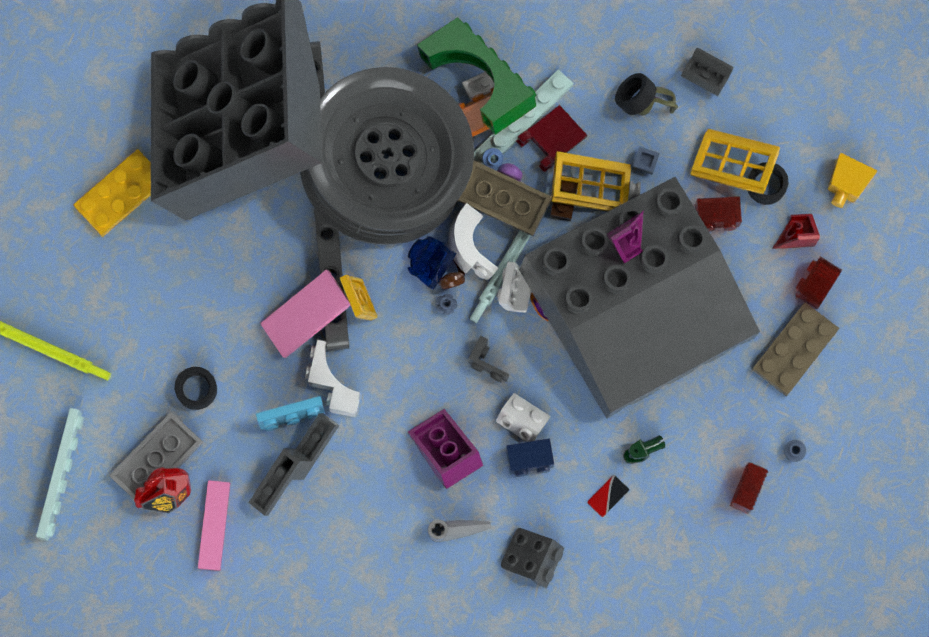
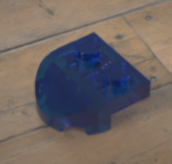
[407,236,457,290]

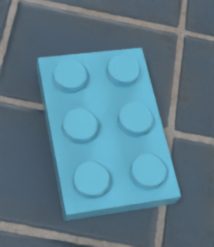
[256,396,325,431]

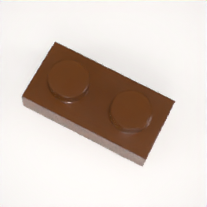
[550,175,578,221]

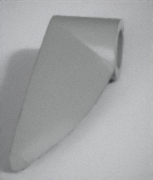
[428,520,491,542]

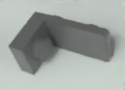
[468,335,509,382]

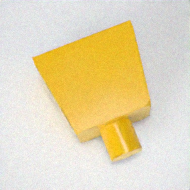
[828,153,877,208]

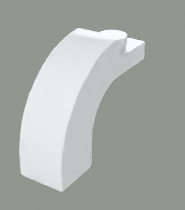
[448,203,498,281]

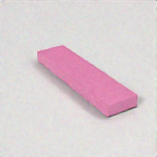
[198,480,231,571]

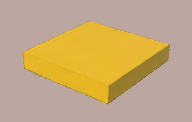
[340,275,378,321]

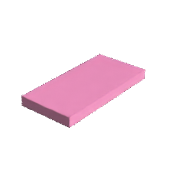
[260,270,351,358]

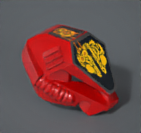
[134,467,191,514]

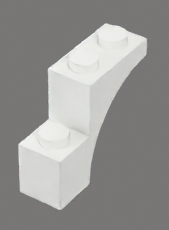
[305,340,360,417]

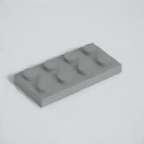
[109,412,203,499]

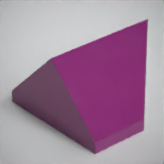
[606,211,644,263]

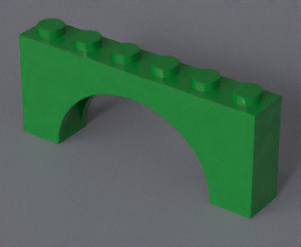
[417,17,536,135]

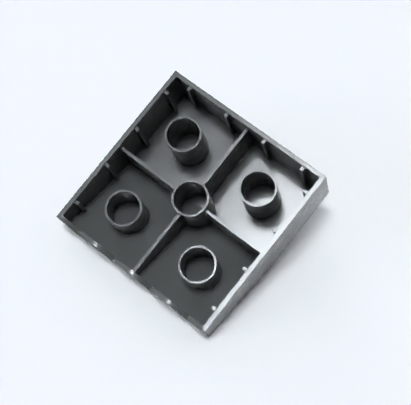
[151,0,322,220]
[519,177,760,419]

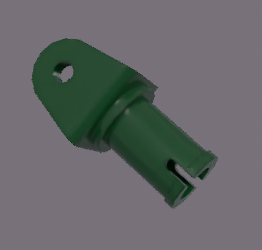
[623,435,665,464]

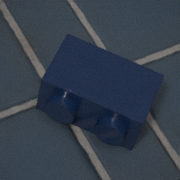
[506,438,554,477]

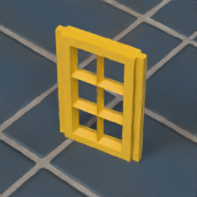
[690,129,780,194]
[551,151,631,212]

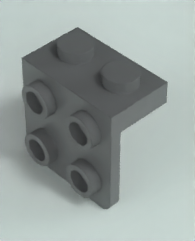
[501,528,564,588]

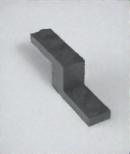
[248,413,339,516]

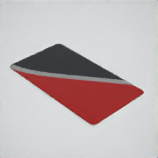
[587,475,629,517]

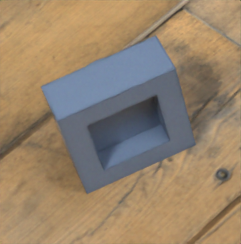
[632,147,660,175]

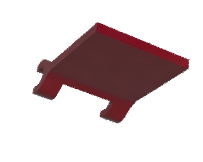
[516,105,588,172]

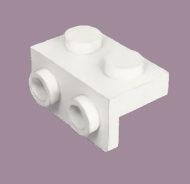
[498,262,531,313]
[496,393,551,442]

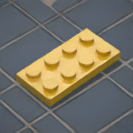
[73,149,151,237]

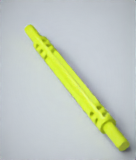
[0,321,112,381]

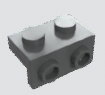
[681,48,733,96]

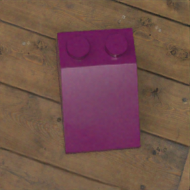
[408,409,483,489]

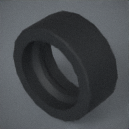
[615,73,656,115]
[747,162,789,205]
[174,366,217,410]

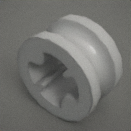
[628,181,641,200]

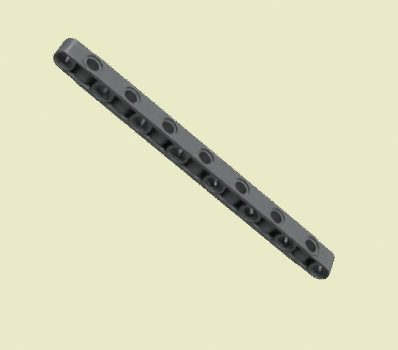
[310,41,349,351]

